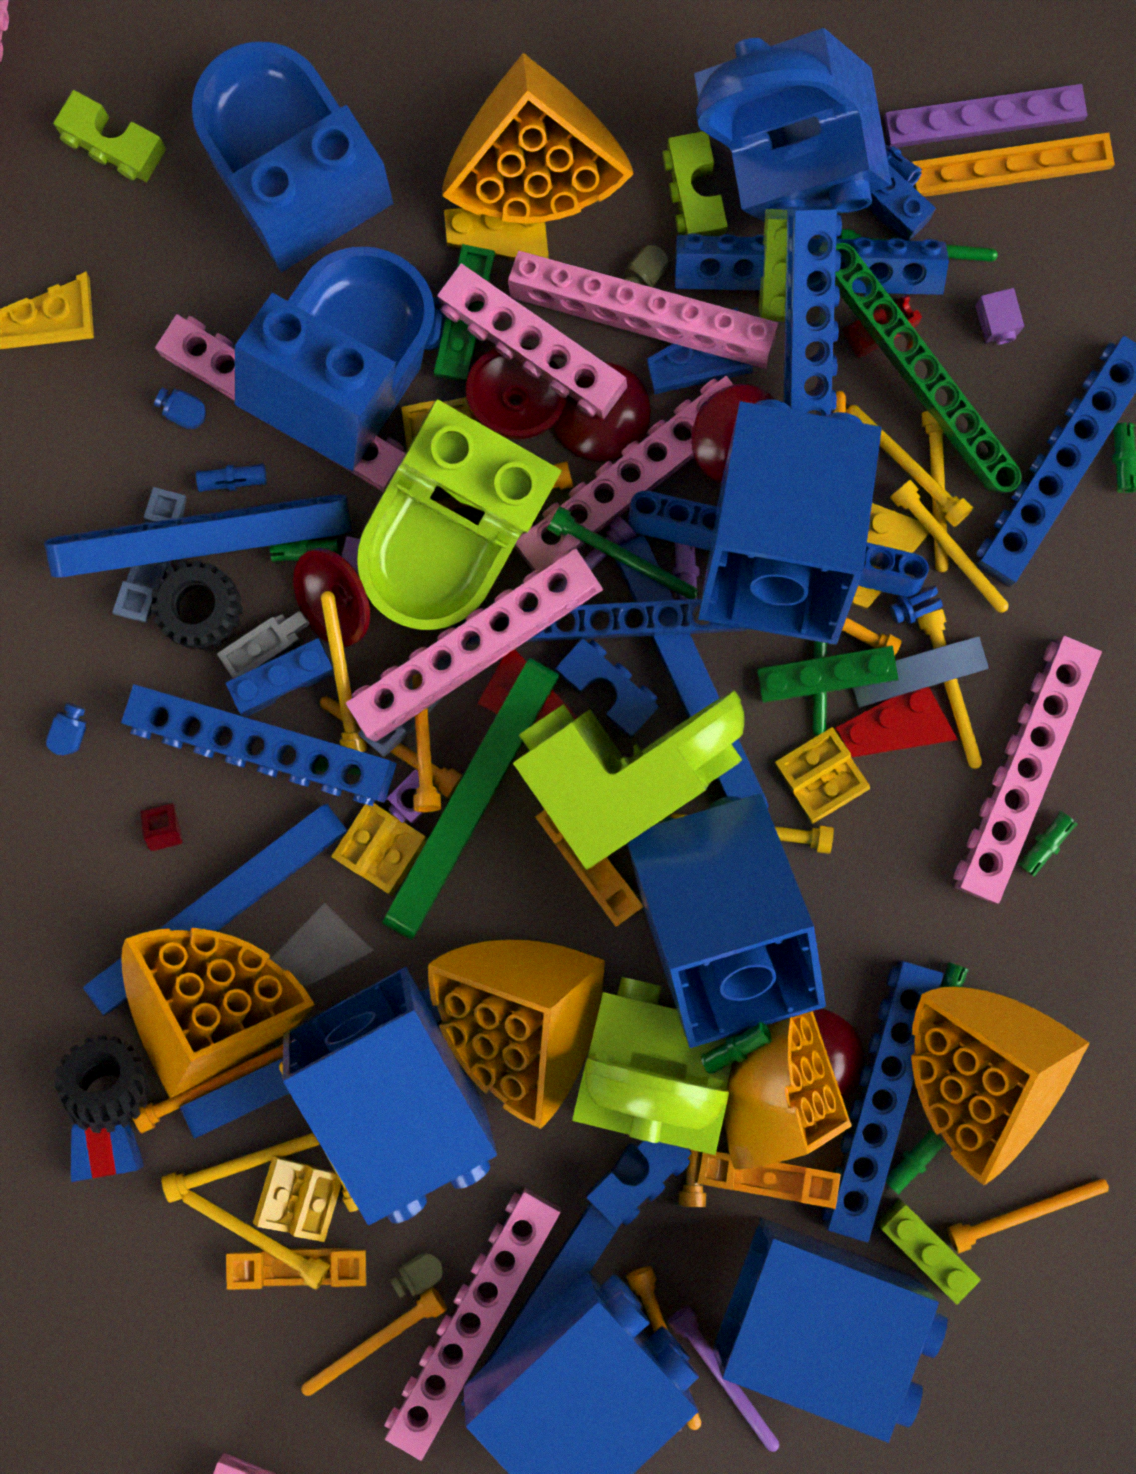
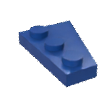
[647,307,753,395]

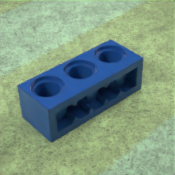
[867,164,936,241]

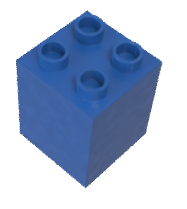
[698,399,882,645]
[627,793,826,1049]
[283,967,497,1226]
[712,1217,948,1443]
[463,1270,699,1474]

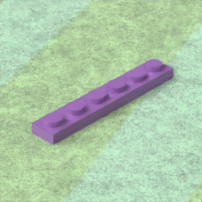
[884,84,1087,148]

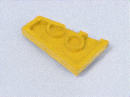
[444,208,549,261]
[0,271,94,350]
[852,503,929,610]

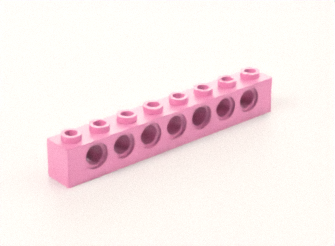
[508,250,778,369]
[155,314,405,492]
[514,376,733,571]
[346,549,604,742]
[953,636,1102,904]
[384,1187,561,1461]

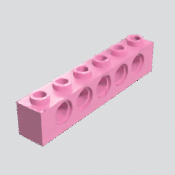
[437,263,627,420]

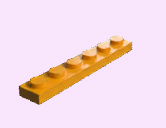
[912,132,1115,197]

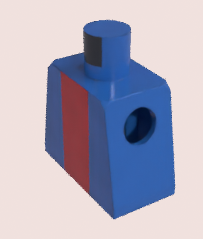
[71,1119,144,1182]

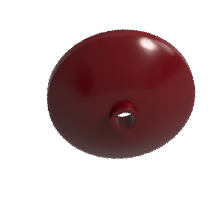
[466,346,567,439]
[552,362,651,462]
[691,384,776,483]
[293,548,370,647]
[813,1009,864,1101]

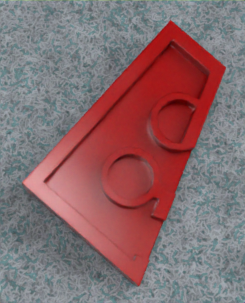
[478,649,577,725]
[834,687,958,758]

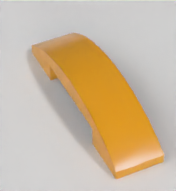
[535,810,644,927]
[697,1151,841,1209]
[226,1248,367,1290]

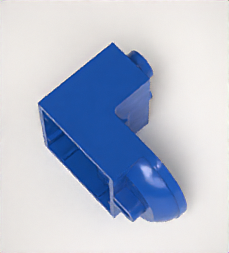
[694,28,892,223]
[192,42,394,273]
[235,247,434,472]

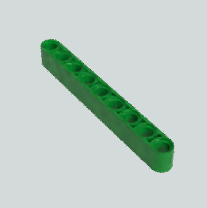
[835,243,1022,493]
[382,658,560,940]

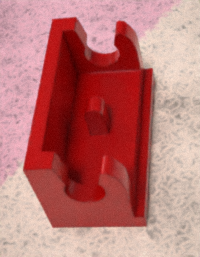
[842,294,922,358]

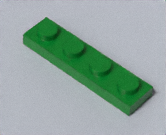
[434,244,495,383]
[757,646,899,703]

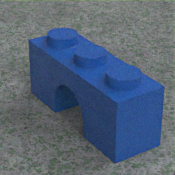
[225,638,334,717]
[555,638,659,739]
[586,1140,692,1228]

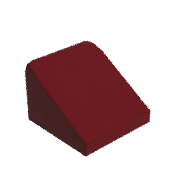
[140,803,183,851]

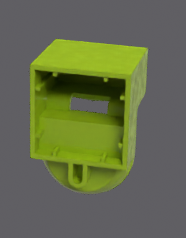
[357,399,562,630]
[513,690,745,870]
[572,977,738,1155]

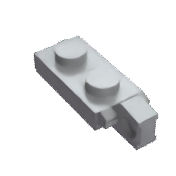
[217,611,310,679]

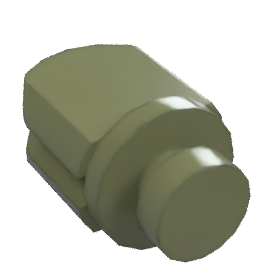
[624,245,668,287]
[390,1253,442,1298]

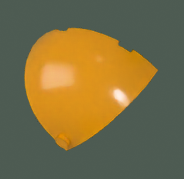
[442,53,634,223]
[121,928,315,1098]
[428,940,605,1129]
[911,987,1089,1185]
[724,1011,852,1169]

